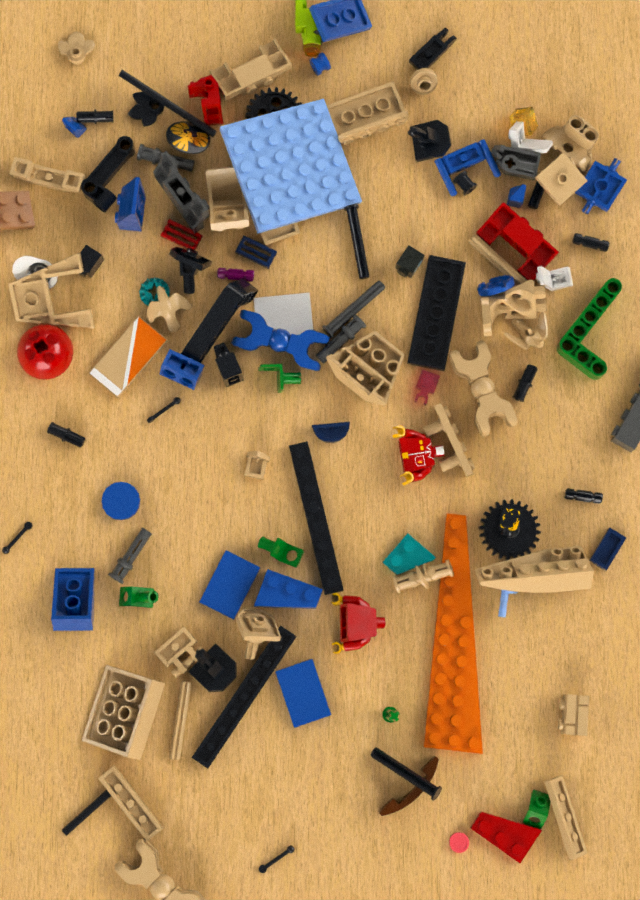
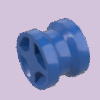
[309,52,331,76]

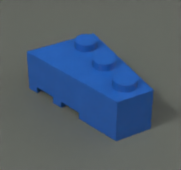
[254,569,323,609]

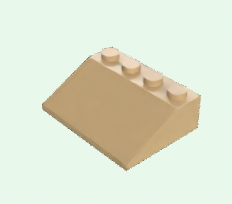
[82,665,165,760]

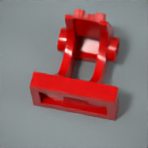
[188,74,223,126]

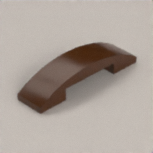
[378,755,439,816]

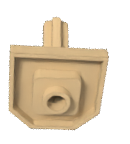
[236,609,281,660]

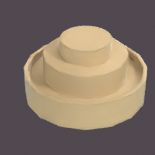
[410,68,438,95]

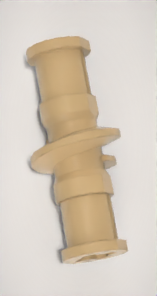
[393,560,454,593]

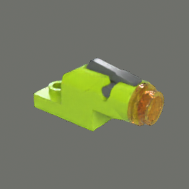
[295,0,323,57]

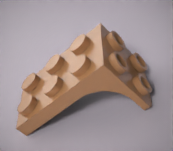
[0,191,35,230]

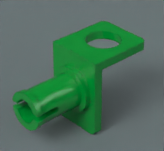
[258,364,301,393]
[258,536,304,568]
[119,586,159,608]

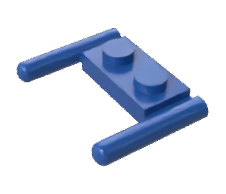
[434,139,501,196]

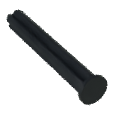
[344,204,369,279]
[371,747,442,801]

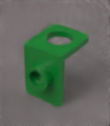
[523,790,551,829]

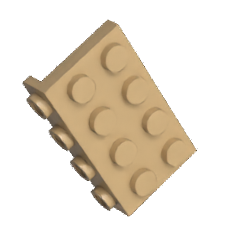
[327,81,409,145]

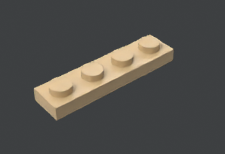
[98,765,163,841]
[545,775,587,860]

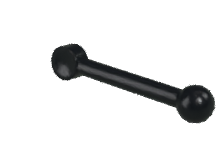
[147,397,181,423]
[2,522,33,554]
[259,845,295,873]

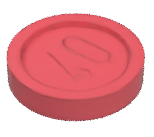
[449,832,469,853]

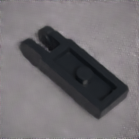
[409,28,457,70]

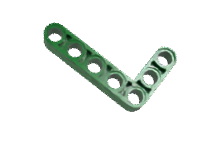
[557,278,622,380]

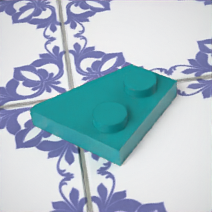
[382,533,436,575]

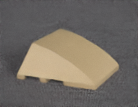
[326,331,405,406]

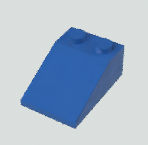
[115,177,146,232]
[51,568,94,631]

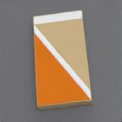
[89,316,168,398]

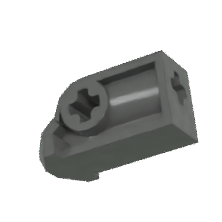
[491,145,541,180]

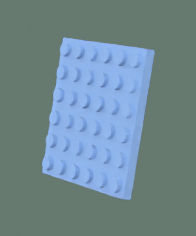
[220,99,362,234]

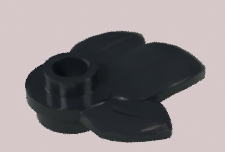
[128,92,164,127]

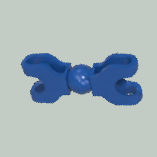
[231,310,330,371]

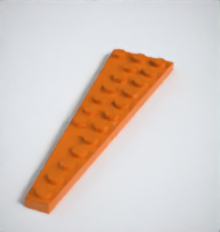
[423,513,483,754]

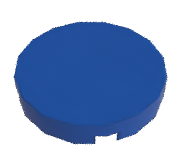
[477,275,515,296]
[101,482,140,520]

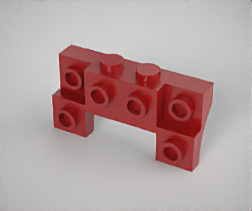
[476,202,559,281]

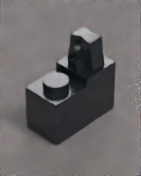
[214,343,244,388]

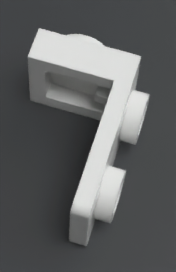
[508,121,553,154]
[536,266,573,291]

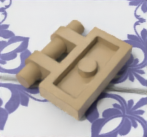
[154,627,203,677]

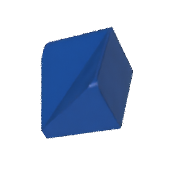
[507,184,526,208]

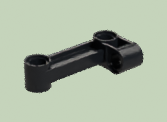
[81,136,135,213]

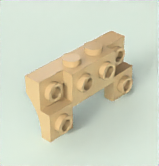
[210,38,292,101]

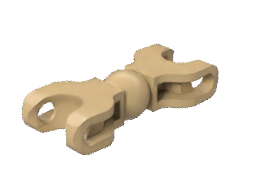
[449,340,517,437]
[115,838,206,900]

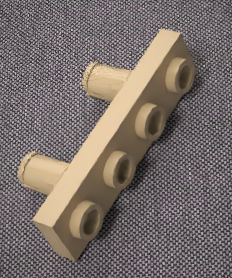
[423,403,475,477]

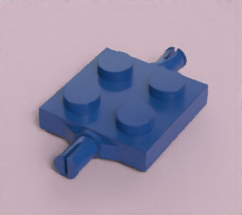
[575,158,627,214]

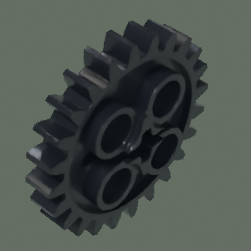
[245,87,302,119]

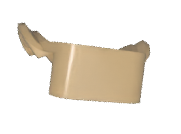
[542,115,599,172]

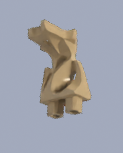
[481,280,547,337]

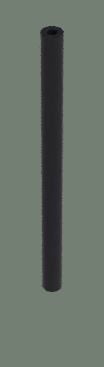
[119,70,217,137]

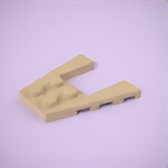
[8,253,95,329]

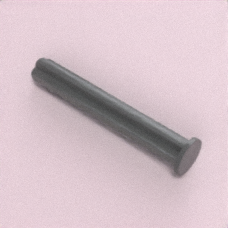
[322,281,385,338]

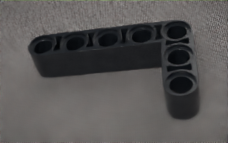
[181,279,258,363]

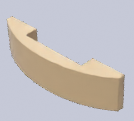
[9,157,85,193]

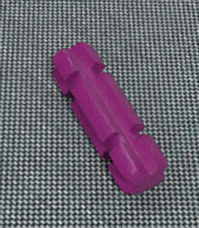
[217,267,254,281]

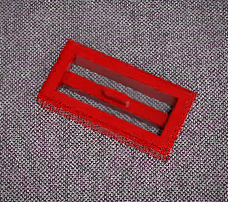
[161,219,203,251]

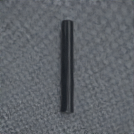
[62,790,111,836]

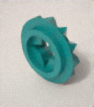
[139,277,170,306]

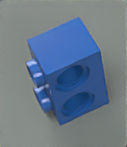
[160,349,204,390]

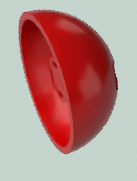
[17,324,73,380]

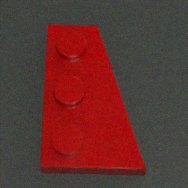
[470,811,542,863]

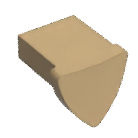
[244,451,270,480]

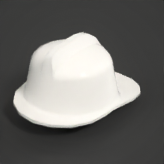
[12,256,58,289]

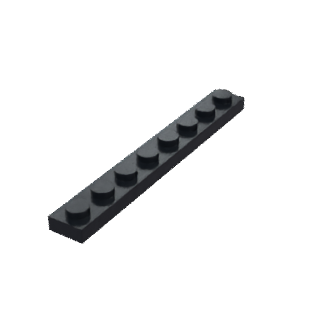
[289,441,344,595]
[192,625,297,769]

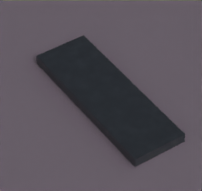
[407,255,466,371]

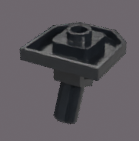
[408,120,451,162]
[169,247,212,294]
[188,643,237,692]

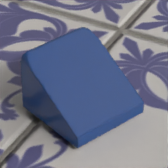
[62,117,87,138]

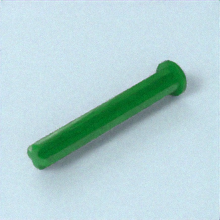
[382,707,400,723]

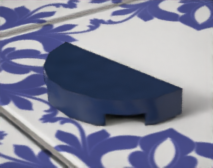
[312,422,350,443]

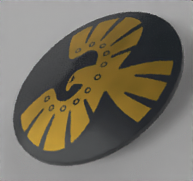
[166,121,210,154]

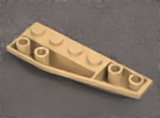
[475,546,594,593]

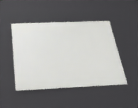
[254,293,313,335]

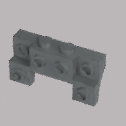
[153,151,210,234]

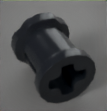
[453,171,477,196]

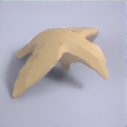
[146,286,192,332]
[504,312,548,350]

